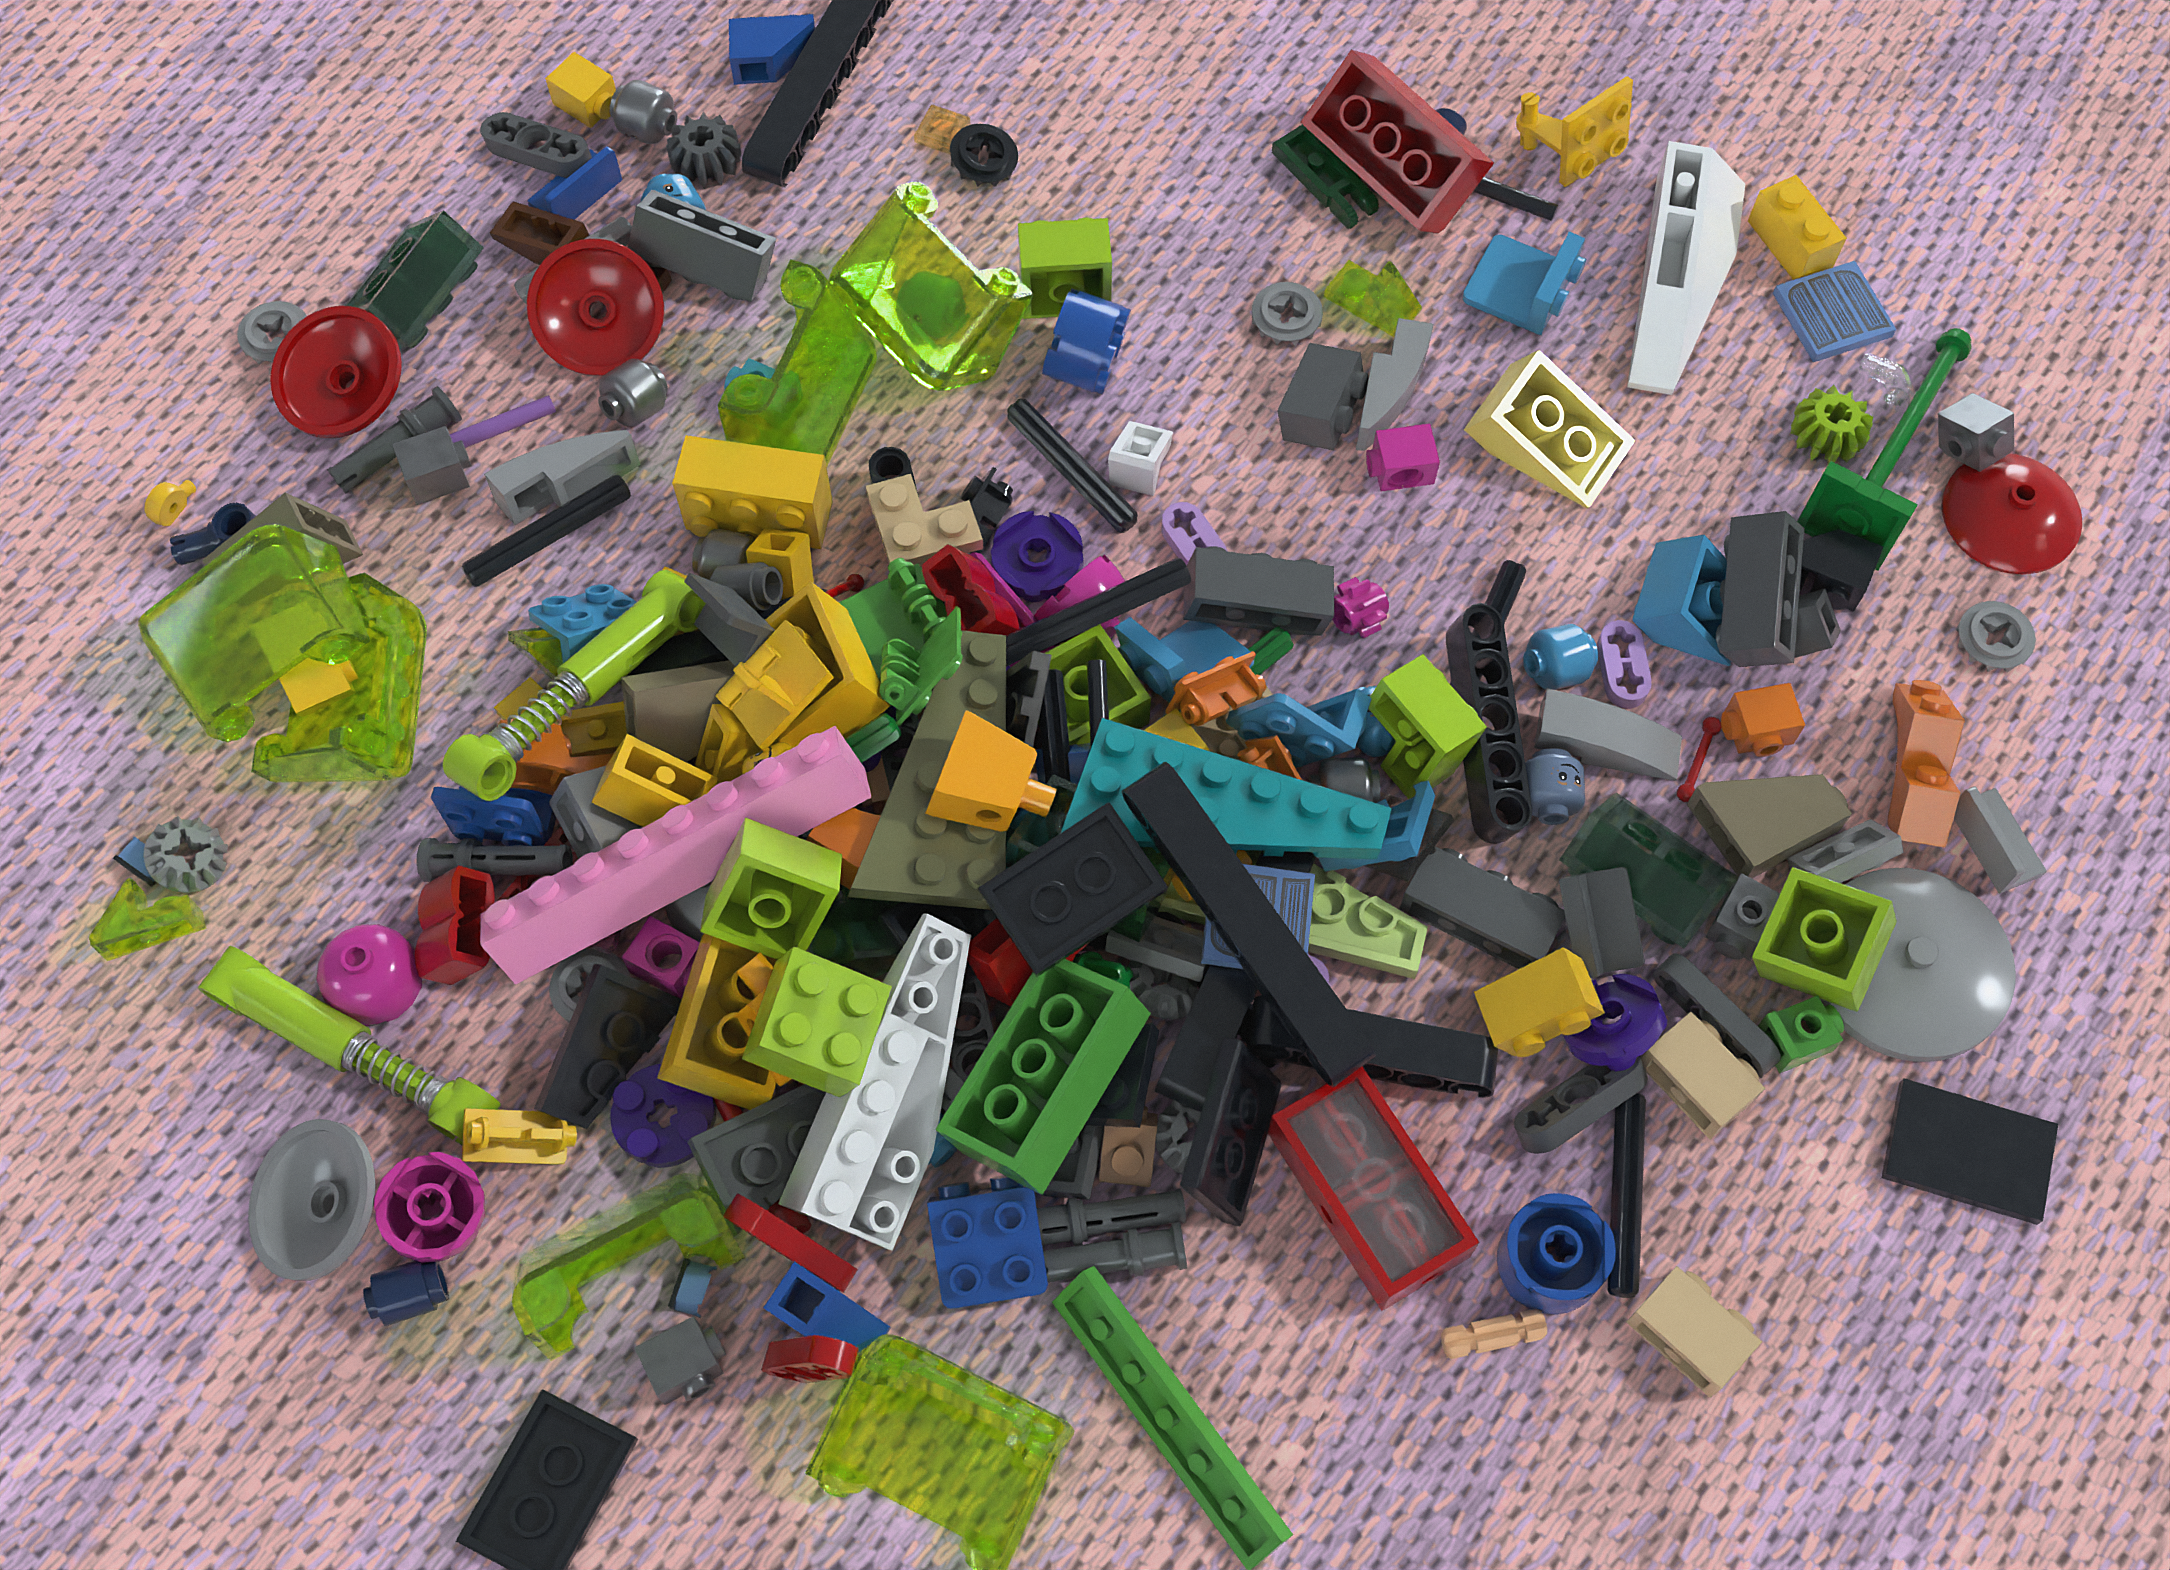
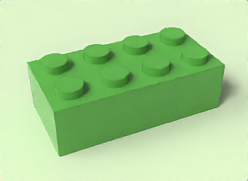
[935,959,1151,1195]

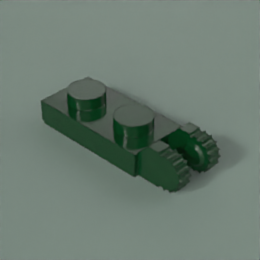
[1272,124,1379,229]

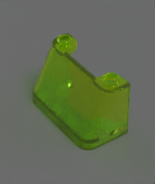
[827,181,1034,391]
[717,259,877,467]
[138,524,370,742]
[251,572,427,783]
[512,1173,745,1361]
[805,1334,1075,1570]

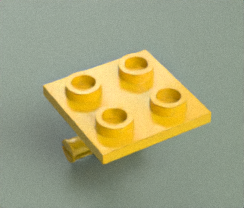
[1516,76,1633,187]
[715,620,834,751]

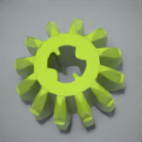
[1790,385,1874,464]

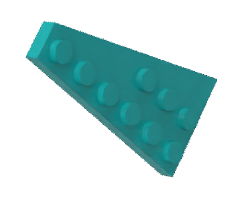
[1061,718,1392,859]

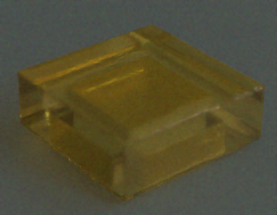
[914,104,971,154]

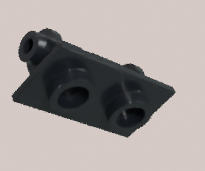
[960,467,1013,555]

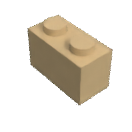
[1641,1012,1765,1140]
[1626,1266,1762,1398]

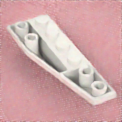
[1627,141,1745,395]
[778,914,971,1251]

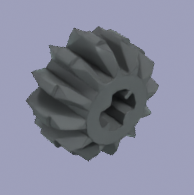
[666,111,742,189]

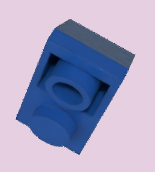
[729,14,815,85]
[763,1261,891,1373]

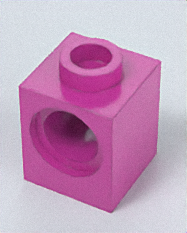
[1366,423,1440,492]
[622,916,700,999]

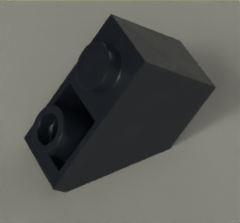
[1800,529,1884,612]

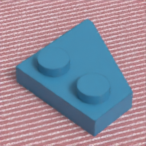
[1318,780,1435,872]

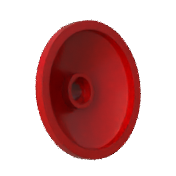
[527,239,664,376]
[270,306,402,438]
[1941,453,2082,574]

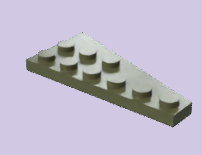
[848,630,1006,910]

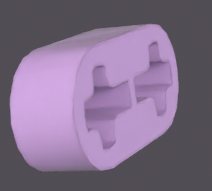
[1162,502,1227,566]
[1597,620,1652,709]

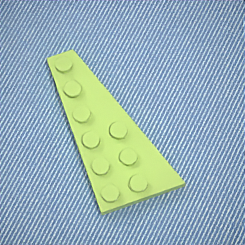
[1140,847,1428,979]

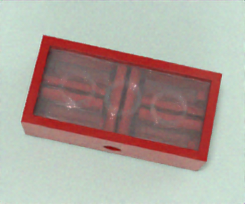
[1268,1067,1480,1311]

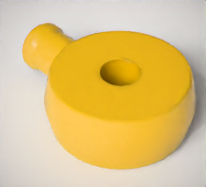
[144,480,196,526]

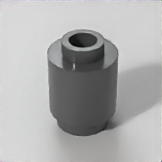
[710,562,783,611]

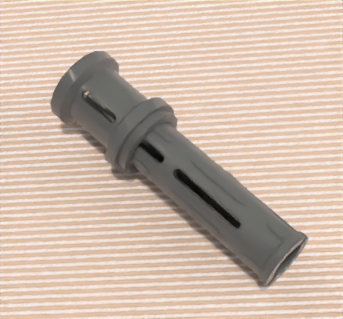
[327,386,462,494]
[417,838,573,882]
[1037,1188,1186,1246]
[1043,1221,1188,1282]

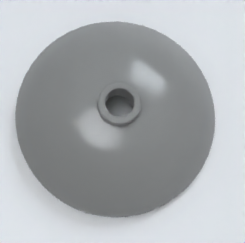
[248,1119,376,1281]

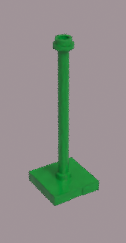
[1797,328,1972,570]

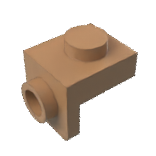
[1099,1106,1158,1187]

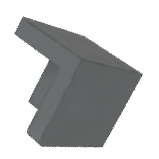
[1794,588,1841,658]

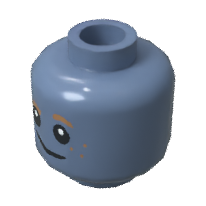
[1525,748,1585,825]

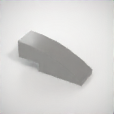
[1356,318,1434,451]
[484,430,640,525]
[1534,689,1682,781]

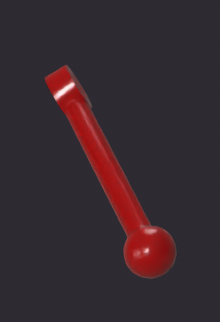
[825,574,865,598]
[1677,716,1722,802]

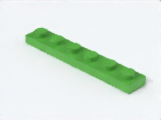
[1052,1266,1293,1570]

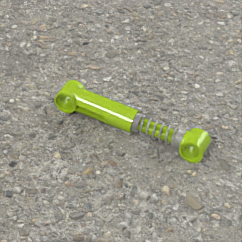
[443,570,706,801]
[198,946,501,1145]

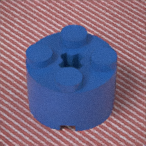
[1042,289,1131,394]
[1497,1193,1616,1314]

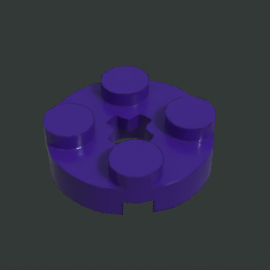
[991,511,1084,603]
[1563,974,1668,1071]
[610,1064,716,1168]

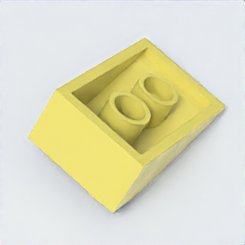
[1464,350,1635,509]

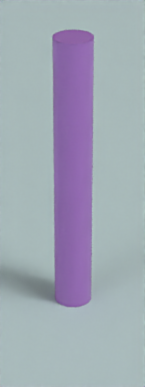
[450,395,556,448]

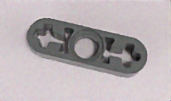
[480,112,592,178]
[1653,954,1781,1079]
[1514,1056,1648,1154]

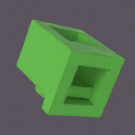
[1758,995,1844,1074]

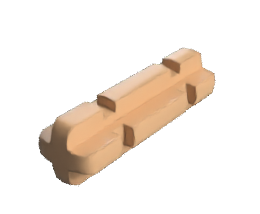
[1441,1309,1547,1359]

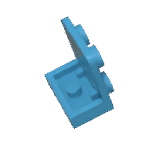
[1462,232,1587,335]
[528,584,636,663]
[1115,617,1254,713]
[1226,689,1372,768]

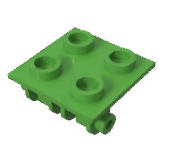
[839,558,948,681]
[879,606,963,726]

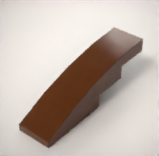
[490,201,672,294]

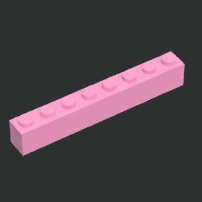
[480,726,871,985]

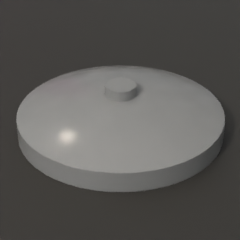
[1820,868,2016,1062]

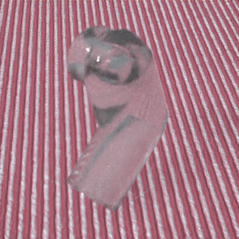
[1859,353,1916,413]

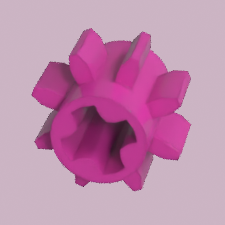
[1332,577,1389,639]

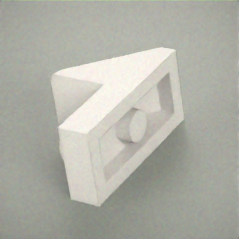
[1108,421,1173,496]

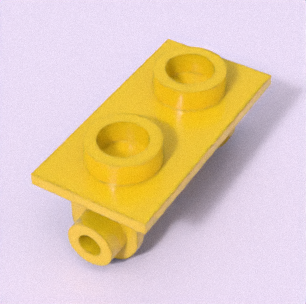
[462,1108,577,1165]

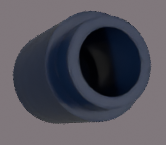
[363,1260,449,1326]

